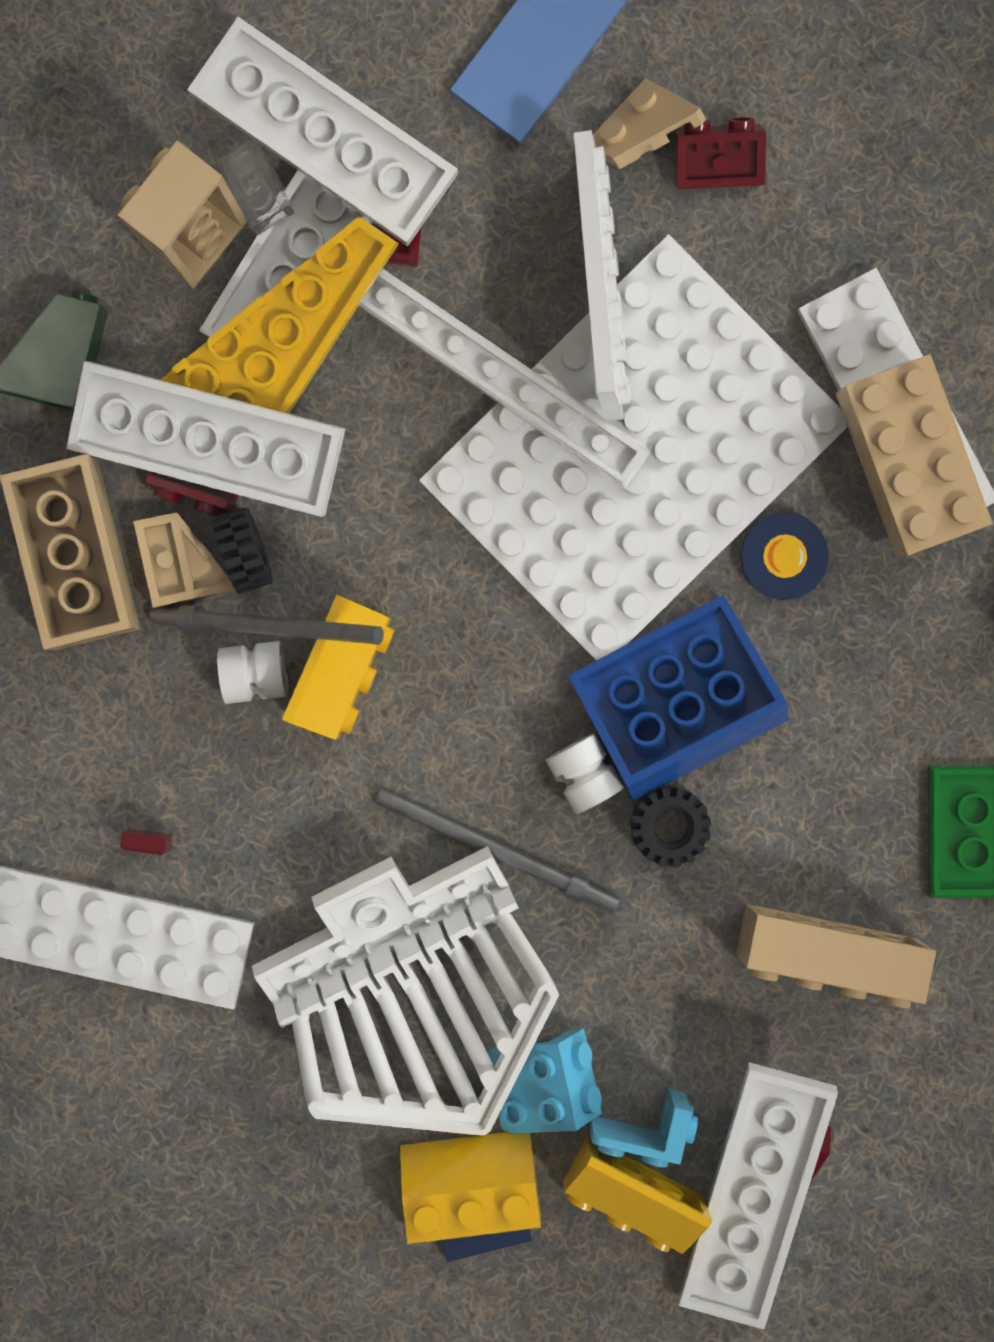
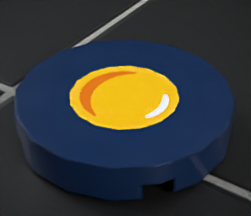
[740,512,829,600]

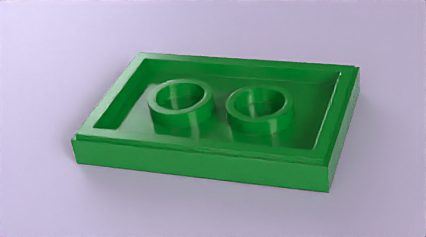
[928,766,994,898]

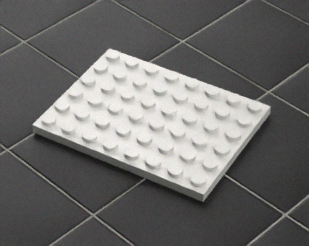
[419,234,848,661]

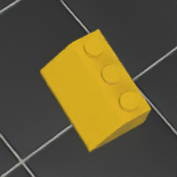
[282,595,395,740]
[400,1131,541,1244]
[563,1135,712,1254]

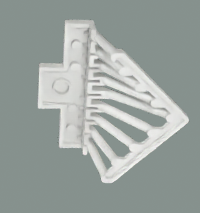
[251,846,559,1135]

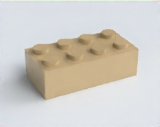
[118,140,248,290]
[835,354,993,559]
[0,454,141,650]
[736,904,936,1008]

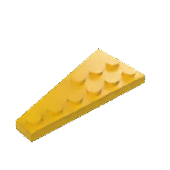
[160,216,399,414]

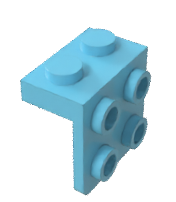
[487,1028,602,1134]
[589,1088,698,1167]

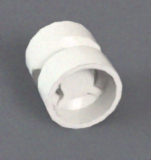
[217,641,289,704]
[545,733,625,814]

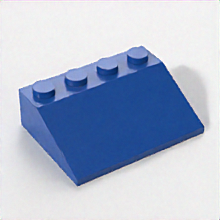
[568,595,789,801]

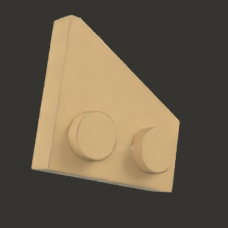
[593,78,706,169]
[133,512,235,609]

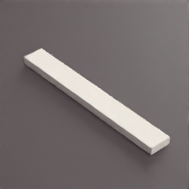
[358,269,650,489]

